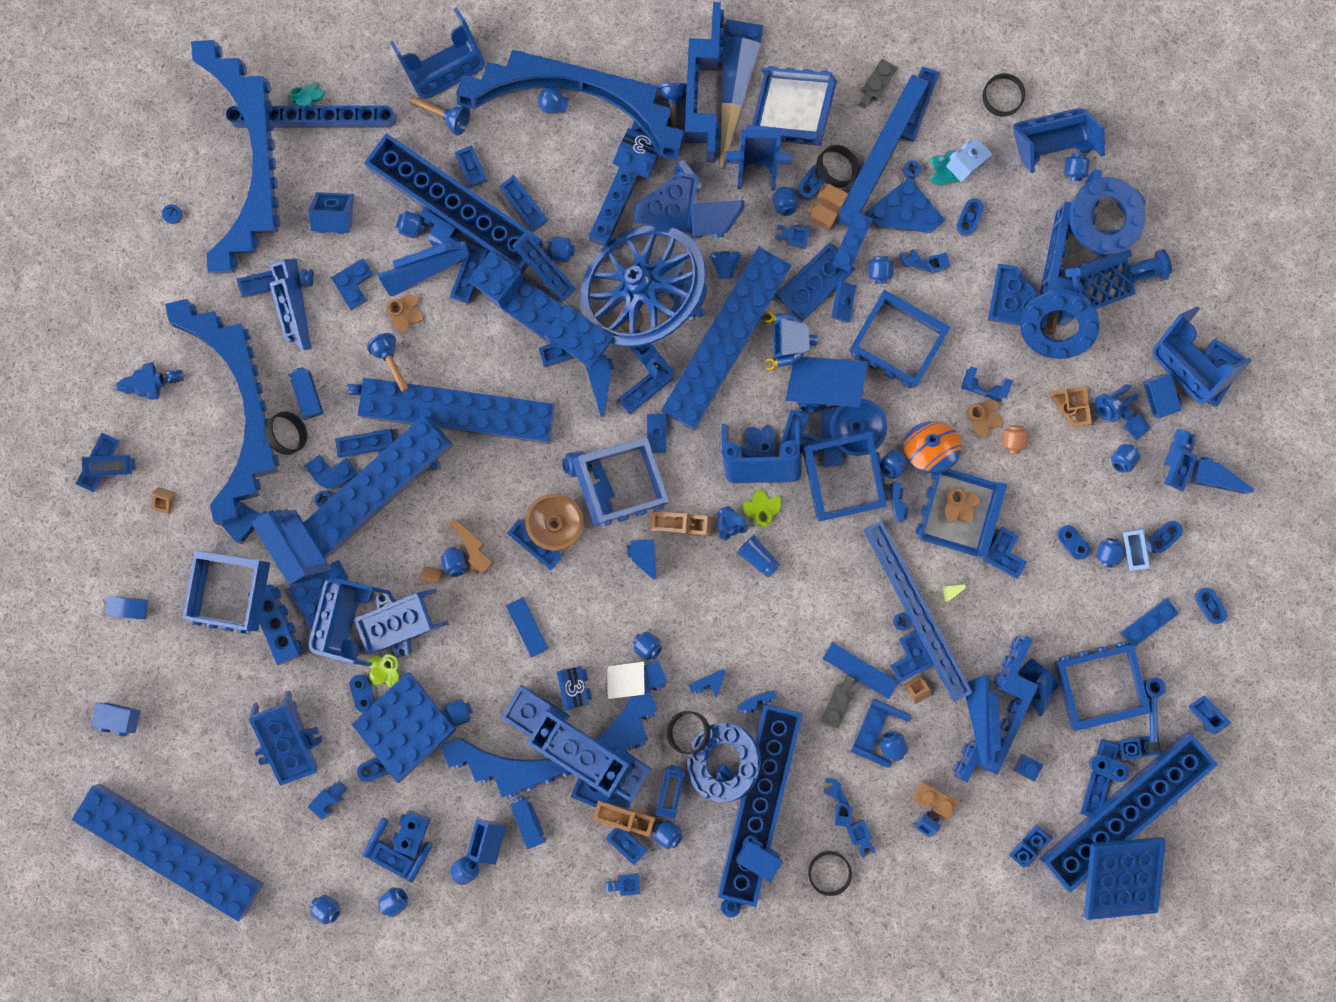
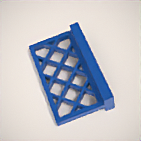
[1065,249,1136,309]

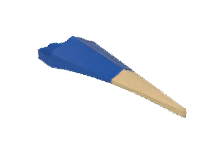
[720,20,764,169]

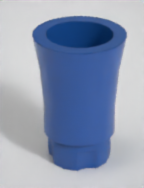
[736,534,780,577]

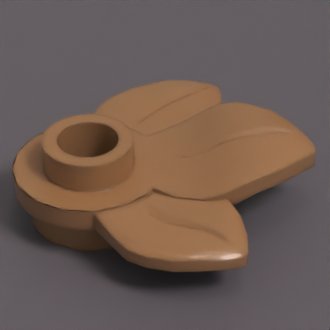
[387,295,423,333]
[966,400,1003,438]
[944,488,981,523]

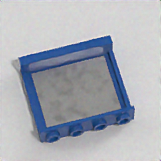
[746,66,837,146]
[915,469,1007,559]

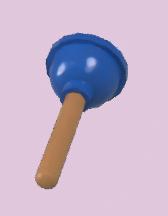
[658,83,687,128]
[410,97,470,136]
[367,333,408,392]

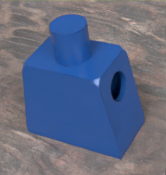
[222,501,260,544]

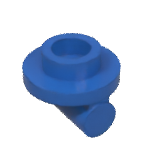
[715,764,736,782]
[720,900,741,918]

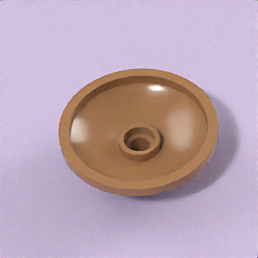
[525,494,583,551]

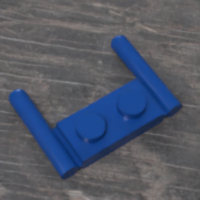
[851,698,911,768]
[362,818,433,883]

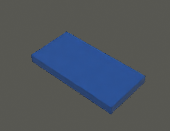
[775,243,856,322]

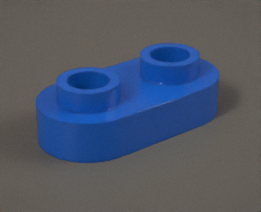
[798,164,828,199]
[956,199,984,236]
[1147,521,1183,553]
[1057,525,1090,560]
[1195,588,1227,624]
[349,674,375,713]
[1089,754,1129,782]
[357,757,389,782]

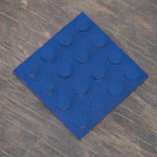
[351,672,457,783]
[1084,837,1166,920]

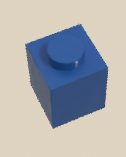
[1013,754,1044,782]

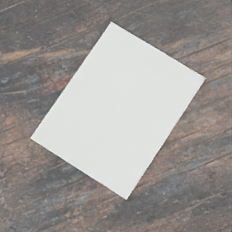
[607,662,645,699]

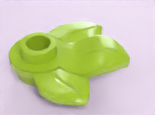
[743,489,781,527]
[368,654,400,688]

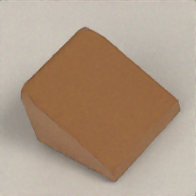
[151,487,176,514]
[419,567,443,583]
[904,675,932,704]

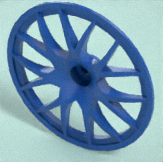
[580,226,706,347]

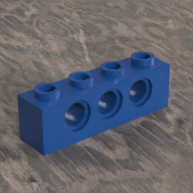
[589,167,637,247]
[247,584,303,665]

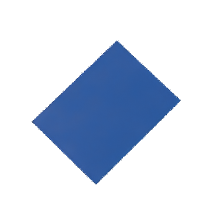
[785,356,868,408]

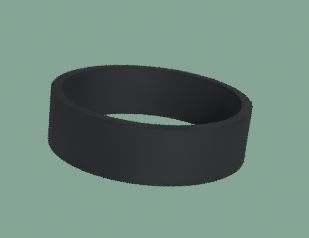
[982,73,1026,117]
[816,145,859,188]
[265,411,308,455]
[667,711,711,754]
[808,851,852,896]

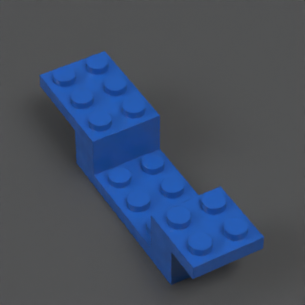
[684,2,724,162]
[1039,169,1102,326]
[468,251,614,369]
[953,636,1038,783]
[501,685,652,802]

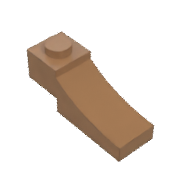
[650,511,714,536]
[449,518,494,574]
[592,800,656,837]

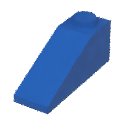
[585,354,614,417]
[1190,457,1254,494]

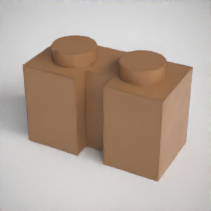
[808,184,848,231]
[912,781,959,820]

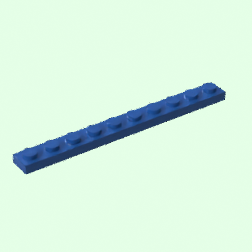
[864,520,972,702]

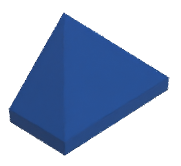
[1019,658,1060,693]

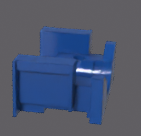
[961,366,1013,402]

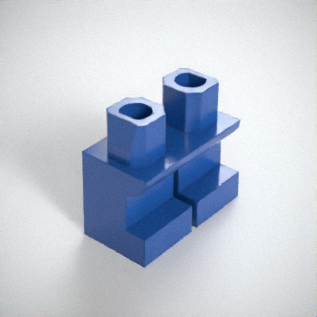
[308,781,348,820]

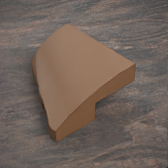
[1049,386,1092,427]

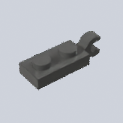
[859,59,898,108]
[821,675,855,729]

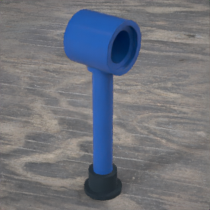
[1143,677,1166,753]

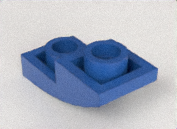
[891,482,908,523]
[105,596,148,619]
[1033,673,1052,716]
[737,690,776,714]
[1119,735,1161,760]
[1009,824,1051,868]

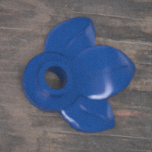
[741,425,776,458]

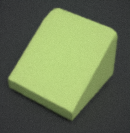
[943,584,966,602]

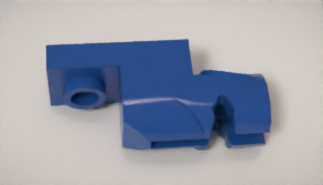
[420,208,468,262]
[629,329,673,384]
[1163,429,1198,492]
[591,461,615,515]

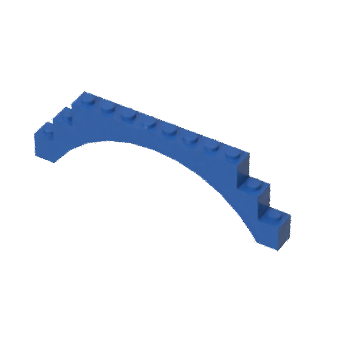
[191,40,280,274]
[456,50,684,160]
[165,299,280,526]
[441,660,667,799]

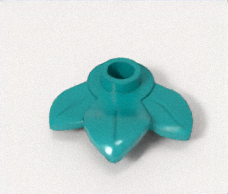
[289,83,325,106]
[929,150,960,186]

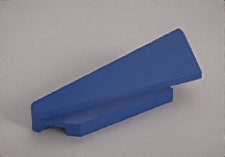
[377,241,469,296]
[269,259,311,351]
[966,675,1001,769]

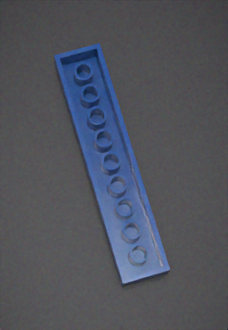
[364,133,543,274]
[661,246,792,431]
[358,377,555,444]
[286,416,454,567]
[717,704,803,907]
[1039,733,1218,893]
[72,784,264,921]

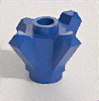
[709,251,741,279]
[717,506,748,541]

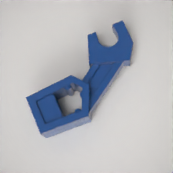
[899,249,951,274]
[824,778,853,827]

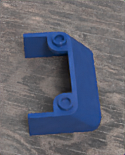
[390,7,485,99]
[1013,108,1105,173]
[683,200,745,238]
[1152,306,1252,403]
[722,421,802,484]
[309,577,390,666]

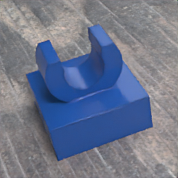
[913,811,941,838]

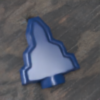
[116,362,165,400]

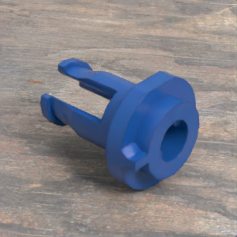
[1129,249,1172,283]
[1095,384,1138,422]

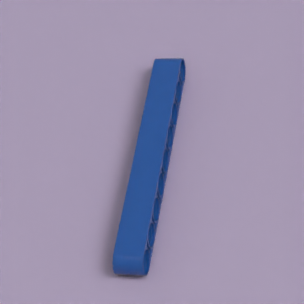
[835,74,929,227]
[225,105,397,128]

